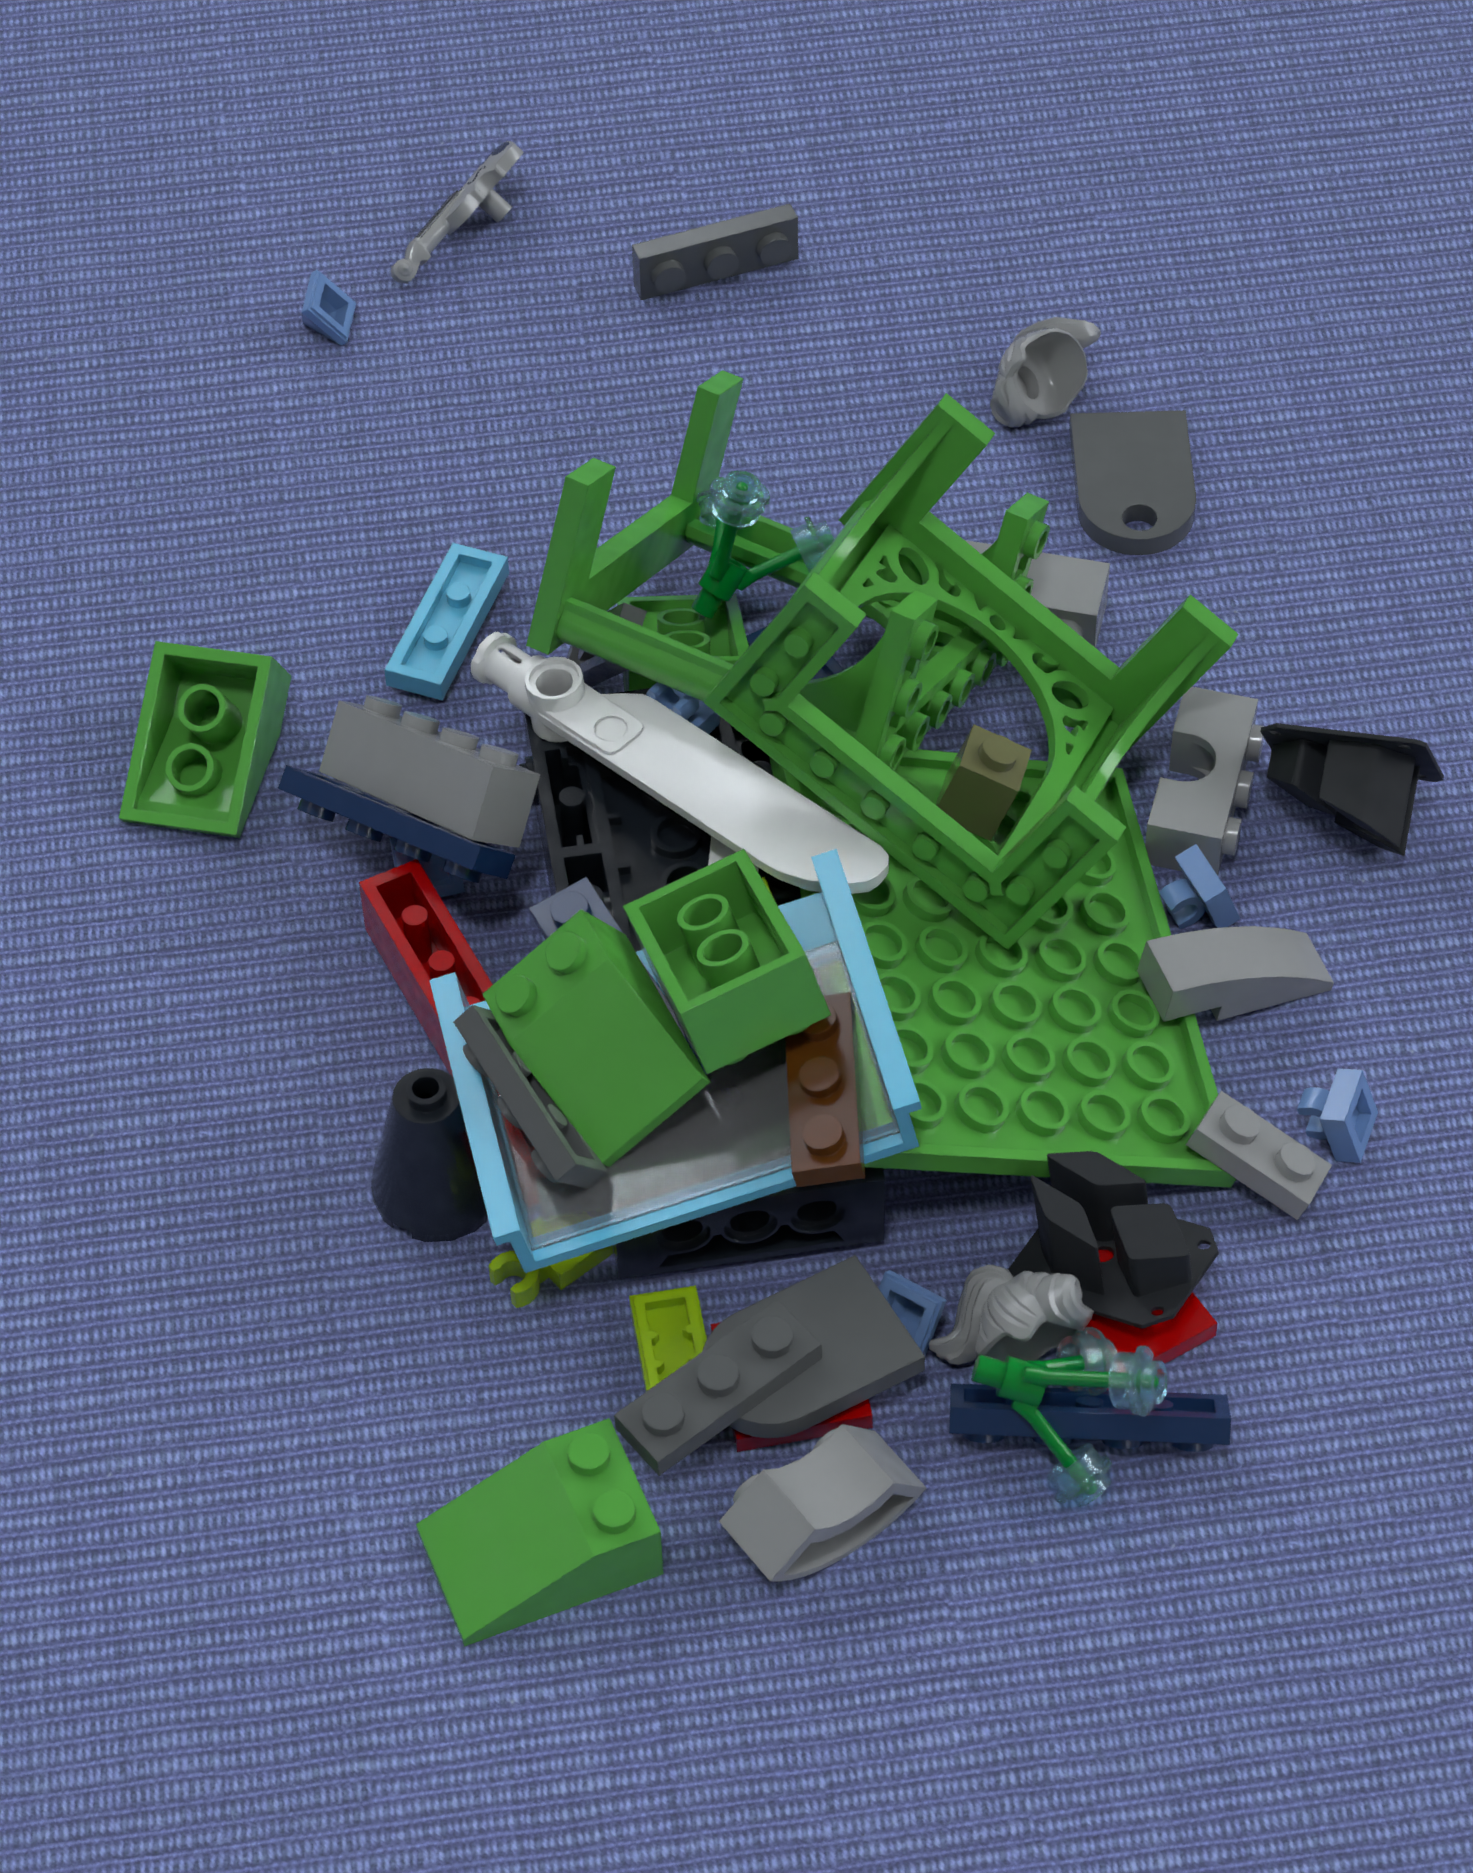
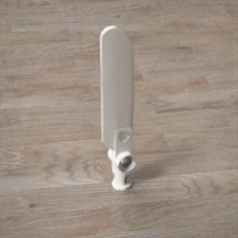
[471,632,889,894]

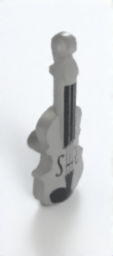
[390,141,523,284]

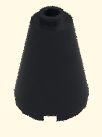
[371,1068,487,1242]

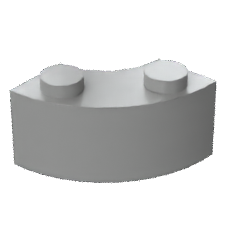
[719,1424,927,1582]

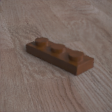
[785,992,865,1187]

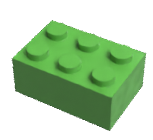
[623,849,831,1074]

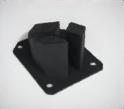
[1260,723,1444,856]
[1008,1151,1219,1329]

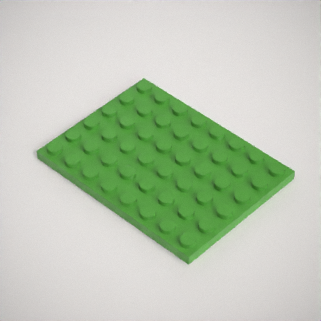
[769,749,1236,1188]

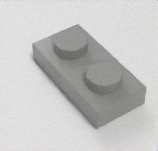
[1186,1091,1332,1220]

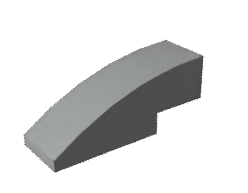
[1137,926,1334,1022]

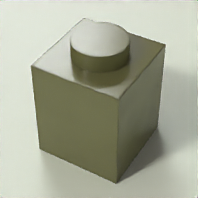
[936,724,1032,841]

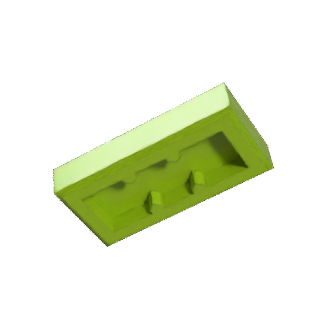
[629,1285,707,1392]

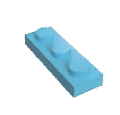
[385,543,509,700]

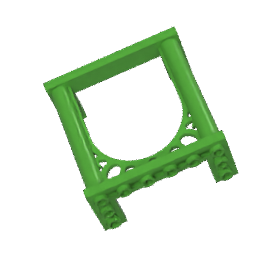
[526,370,1050,771]
[703,393,1238,950]

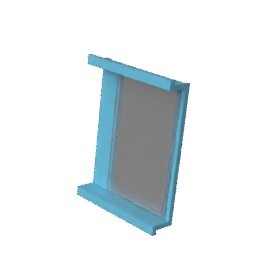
[429,849,922,1273]

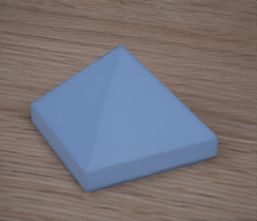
[302,270,356,346]
[879,1270,947,1356]

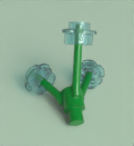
[691,470,834,619]
[971,1327,1168,1507]

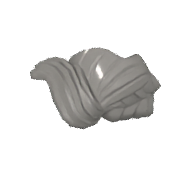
[990,317,1101,427]
[929,1265,1094,1364]

